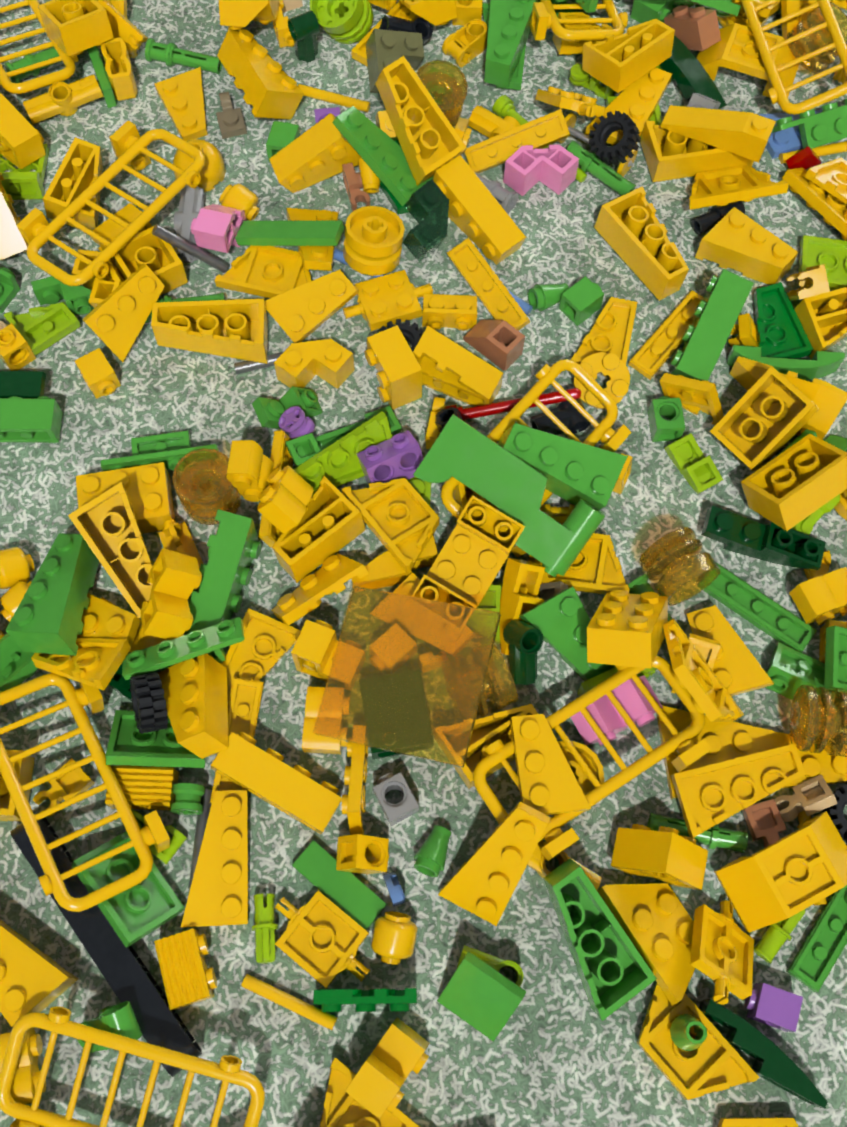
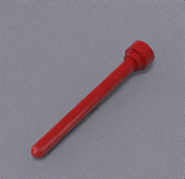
[445,388,581,422]

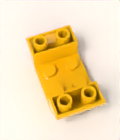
[697,23,800,98]
[408,495,525,633]
[714,811,847,933]

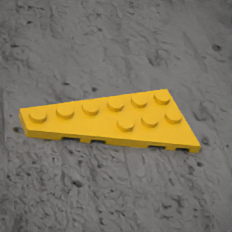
[656,705,847,799]

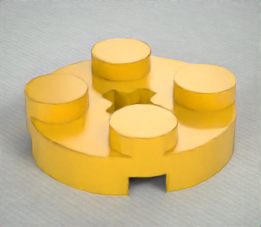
[573,352,630,409]

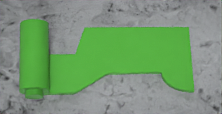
[413,414,605,577]

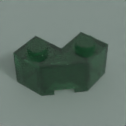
[403,179,449,262]

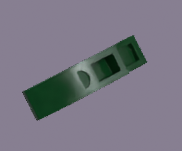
[701,505,826,570]

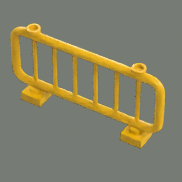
[0,0,78,94]
[530,0,628,41]
[734,0,847,115]
[16,121,205,286]
[441,359,632,558]
[473,656,712,861]
[0,673,170,912]
[0,1006,265,1127]

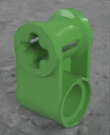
[77,1001,142,1053]

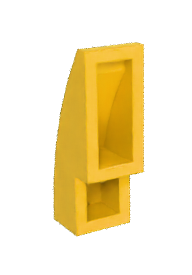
[352,535,438,594]
[499,558,545,655]

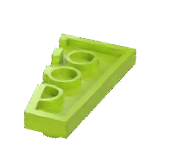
[294,411,392,496]

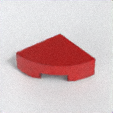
[786,146,822,169]

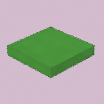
[437,951,526,1042]

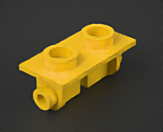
[158,519,203,569]

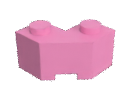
[503,144,579,196]
[191,204,246,253]
[571,675,663,746]

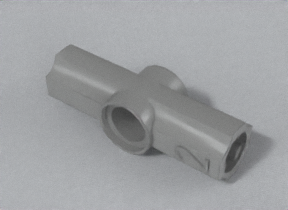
[174,185,205,263]

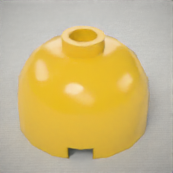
[173,139,226,192]

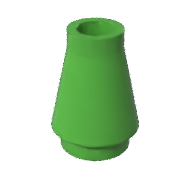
[528,283,569,311]
[414,825,452,877]
[670,1014,707,1051]

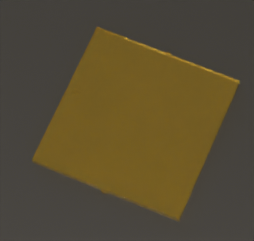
[313,586,501,768]

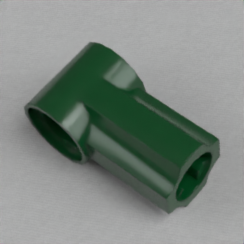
[287,10,320,63]
[503,619,543,685]

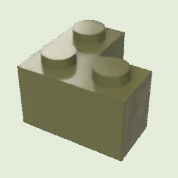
[365,29,424,93]

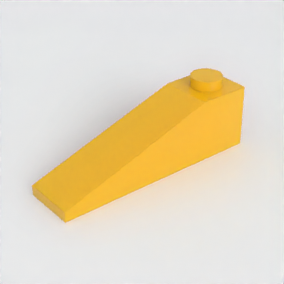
[399,0,458,26]
[660,105,777,163]
[729,356,847,440]

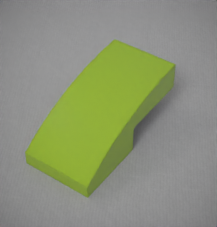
[664,433,723,494]

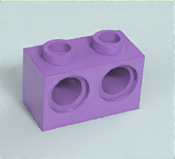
[357,430,424,483]

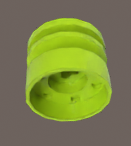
[309,0,373,44]

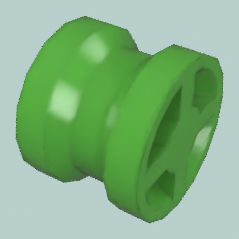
[170,783,206,815]

